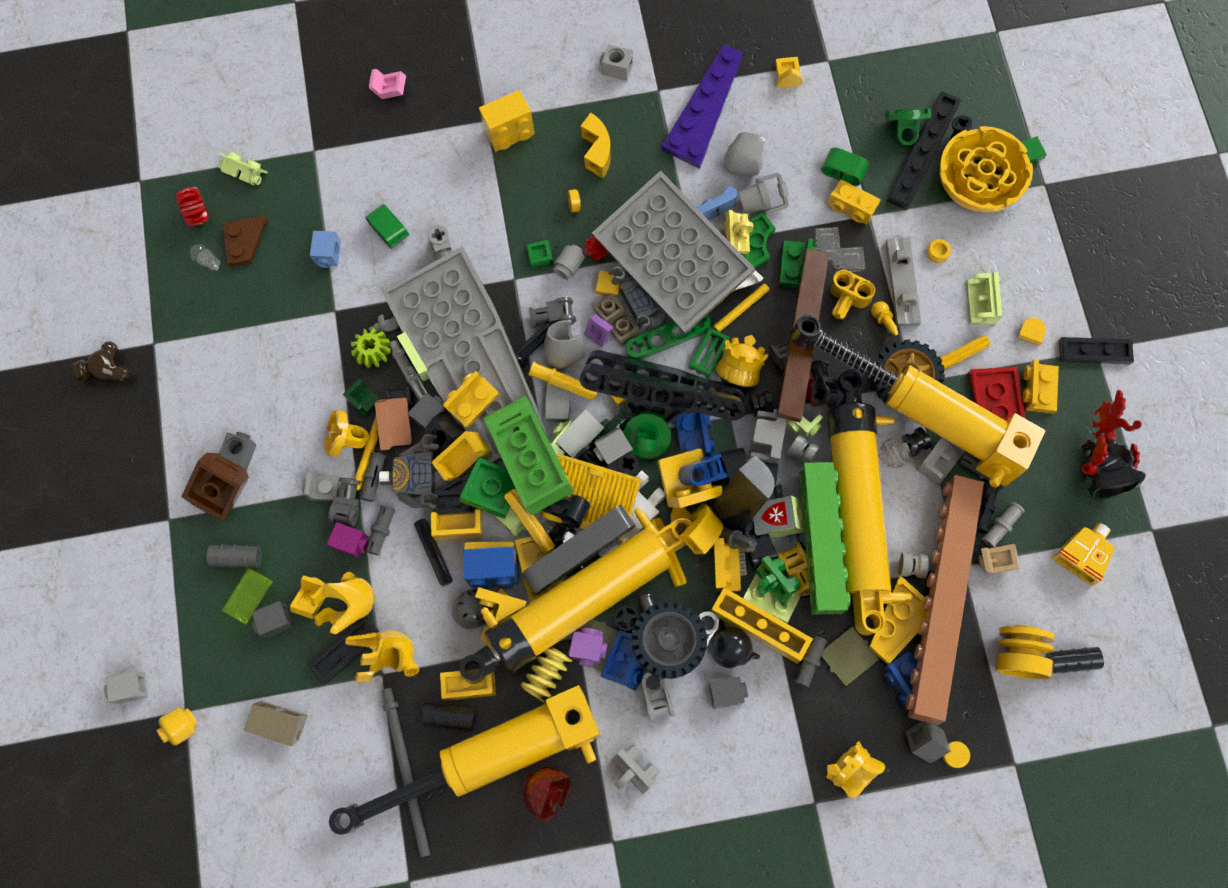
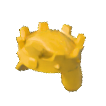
[715,335,768,387]
[826,741,885,798]

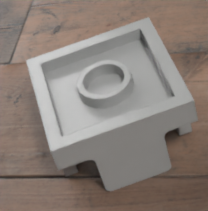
[748,411,787,464]

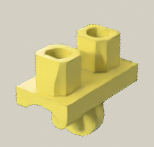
[722,210,754,254]

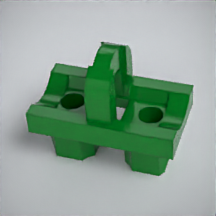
[755,556,801,606]

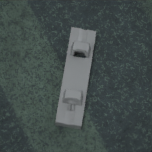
[886,237,921,327]

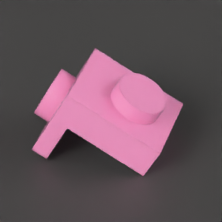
[369,69,406,99]

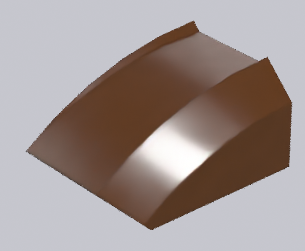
[181,453,249,522]

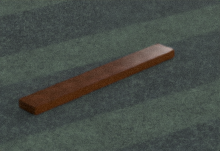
[776,248,829,423]

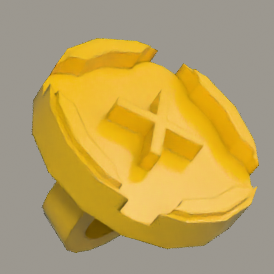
[324,410,369,458]

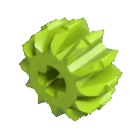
[351,328,391,368]

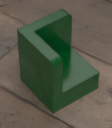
[343,379,380,418]

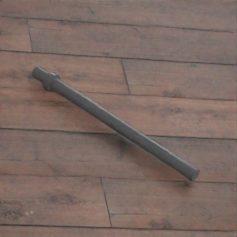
[382,688,431,857]

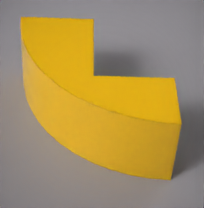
[581,113,611,178]
[680,504,723,554]

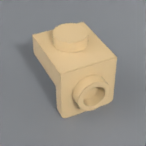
[979,544,1021,575]

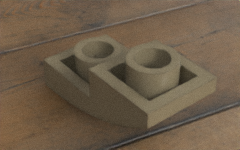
[593,294,640,345]

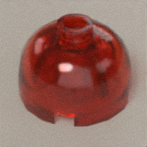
[523,767,572,822]

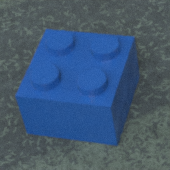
[463,547,519,590]

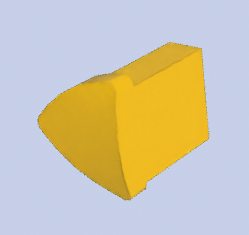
[775,57,803,88]

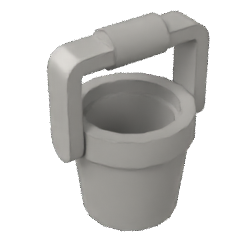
[738,172,789,214]

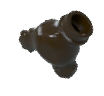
[72,341,131,382]

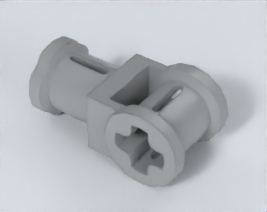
[428,225,452,260]

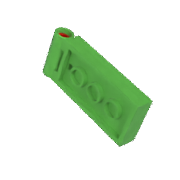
[484,395,575,515]

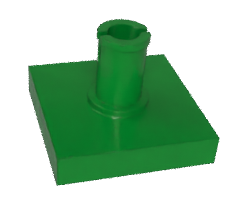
[459,457,516,519]

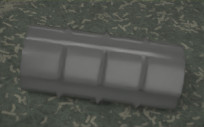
[207,544,262,569]

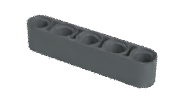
[522,505,636,595]

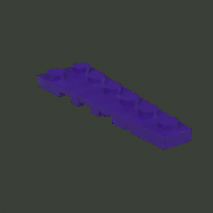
[661,44,743,169]

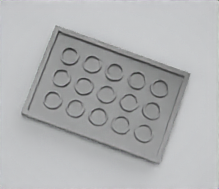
[592,171,755,334]

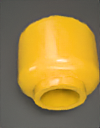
[156,707,198,746]

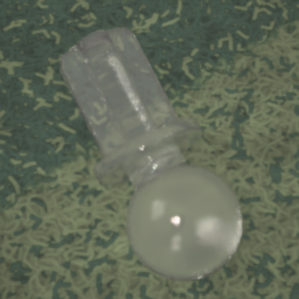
[189,244,221,270]

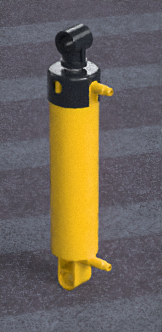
[827,369,912,636]
[459,508,692,684]

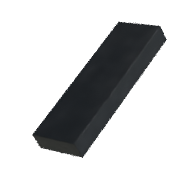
[1059,337,1134,364]
[307,616,380,685]

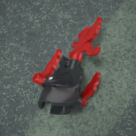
[1081,390,1146,500]

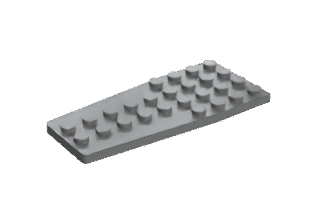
[382,246,547,463]

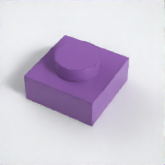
[584,314,613,347]

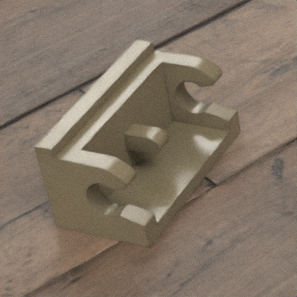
[244,701,308,746]

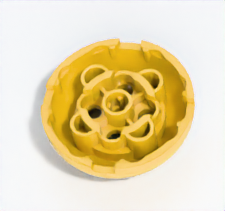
[939,126,1033,213]

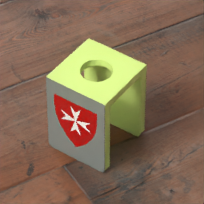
[753,496,804,539]

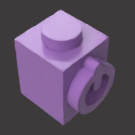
[569,628,608,667]

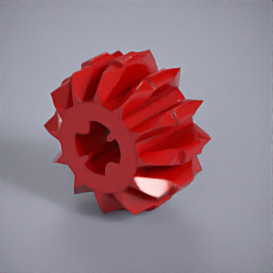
[176,187,209,226]

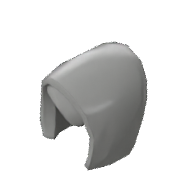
[724,132,766,175]
[544,320,585,370]

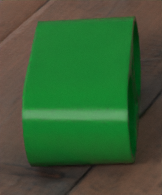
[821,147,869,186]
[365,204,409,249]

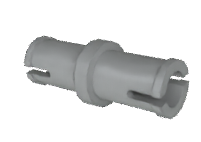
[981,502,1025,548]

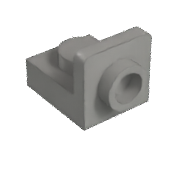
[302,472,341,502]

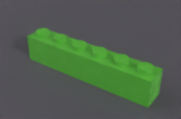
[799,462,850,615]

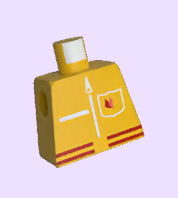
[1051,523,1115,586]

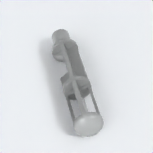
[389,340,427,402]

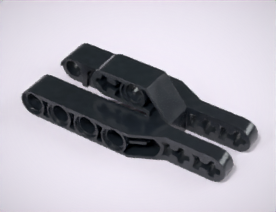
[580,350,745,424]

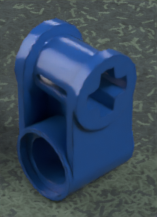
[678,453,727,486]

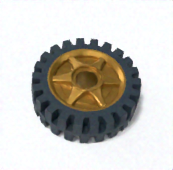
[872,339,945,409]

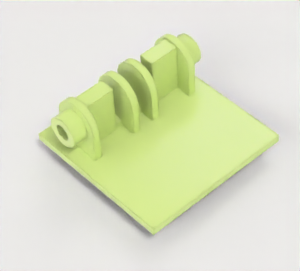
[743,573,801,624]

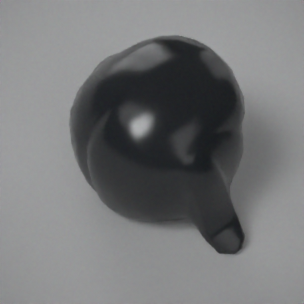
[711,620,760,668]

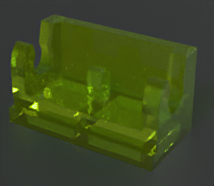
[222,568,273,625]

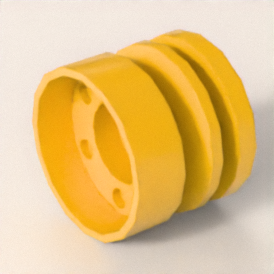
[996,625,1055,679]

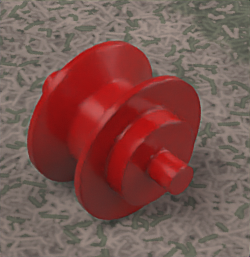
[583,236,607,261]

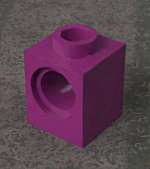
[327,522,369,559]

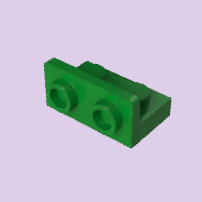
[779,238,816,288]

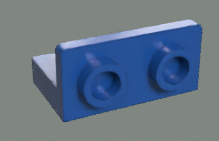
[675,412,715,457]
[601,630,644,691]
[884,651,917,707]

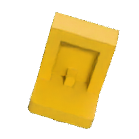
[290,576,325,619]

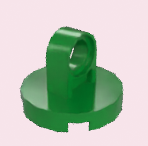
[885,108,931,145]
[624,411,671,459]

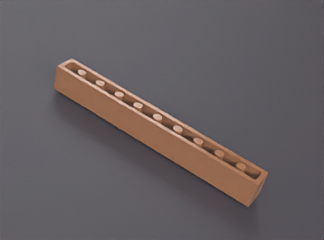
[906,475,984,725]

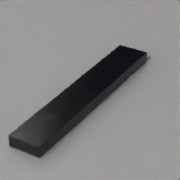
[887,91,962,210]

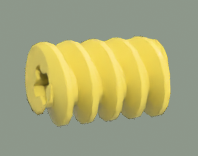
[520,647,573,704]

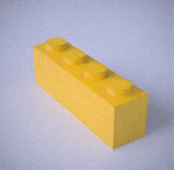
[711,588,813,664]

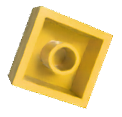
[479,90,535,152]

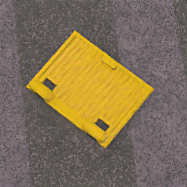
[541,454,641,542]

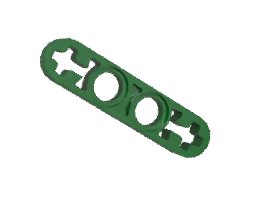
[626,314,711,360]

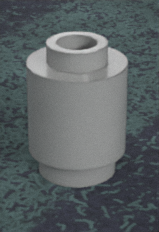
[553,244,585,280]

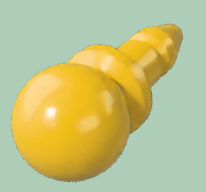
[871,301,898,336]

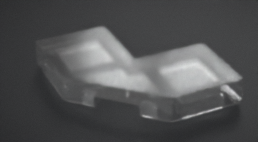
[814,227,865,272]

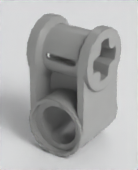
[642,672,675,722]

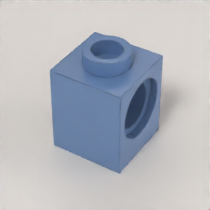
[310,231,341,268]

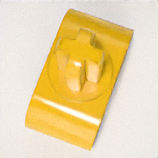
[830,270,875,320]

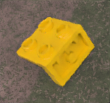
[657,449,723,508]

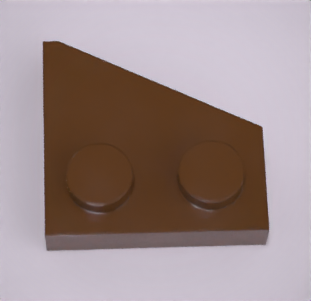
[223,216,268,267]

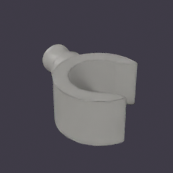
[369,314,400,332]

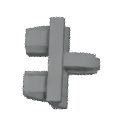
[612,744,659,794]

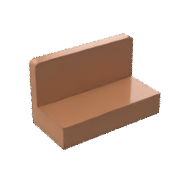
[375,397,412,450]

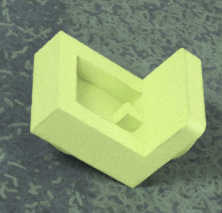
[786,414,823,438]

